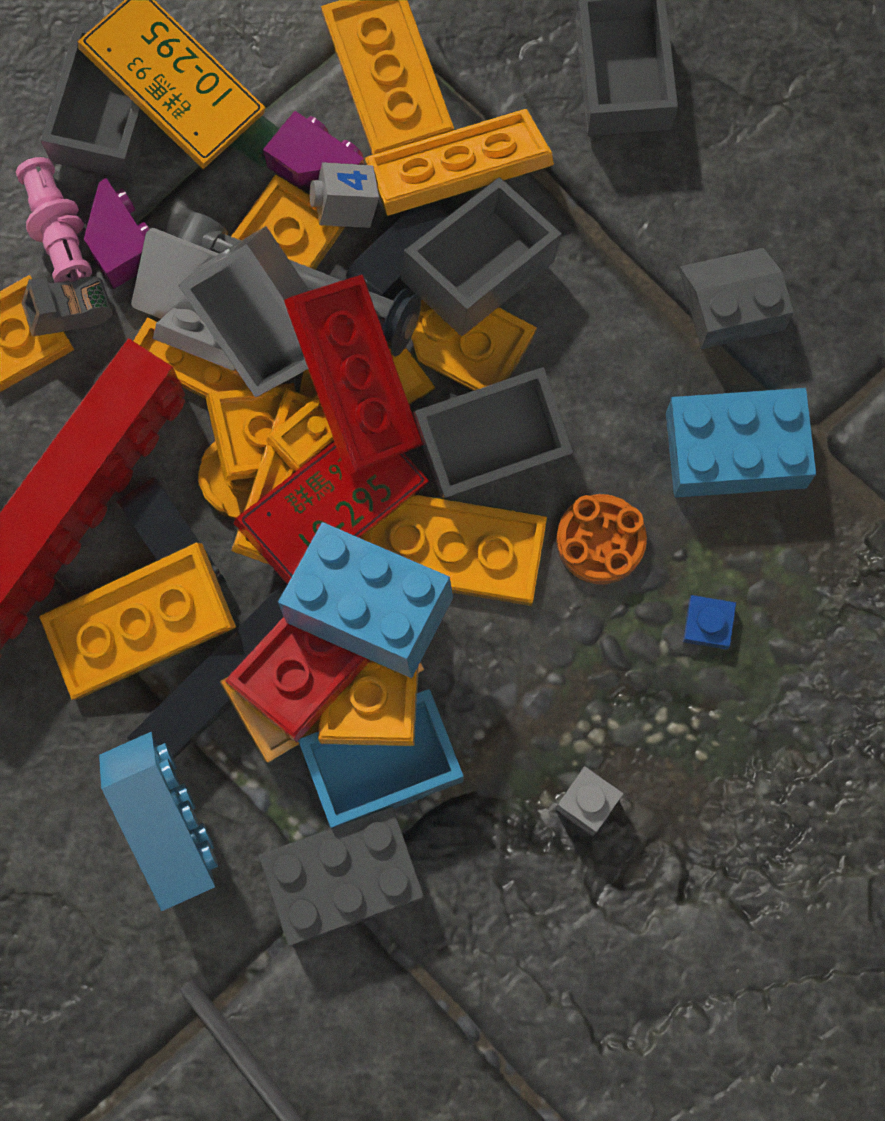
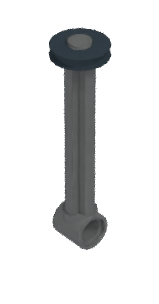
[177,212,421,357]

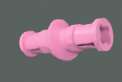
[16,157,92,283]

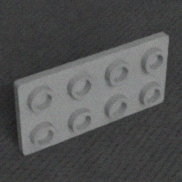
[131,228,311,371]

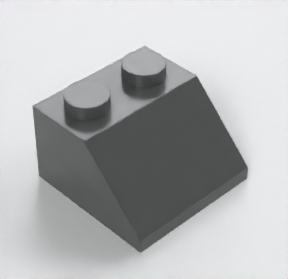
[679,248,794,349]

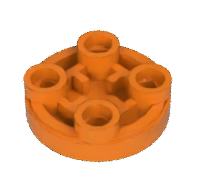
[556,494,647,584]

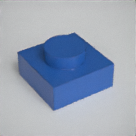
[683,595,736,650]

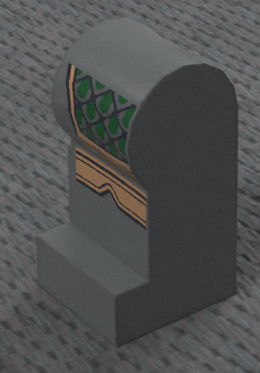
[21,277,112,337]

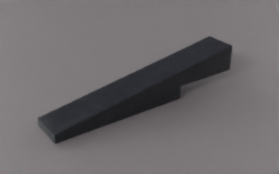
[127,581,288,759]

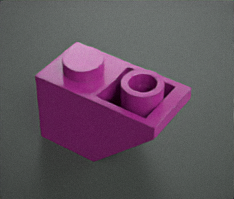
[263,111,365,191]
[84,178,150,289]

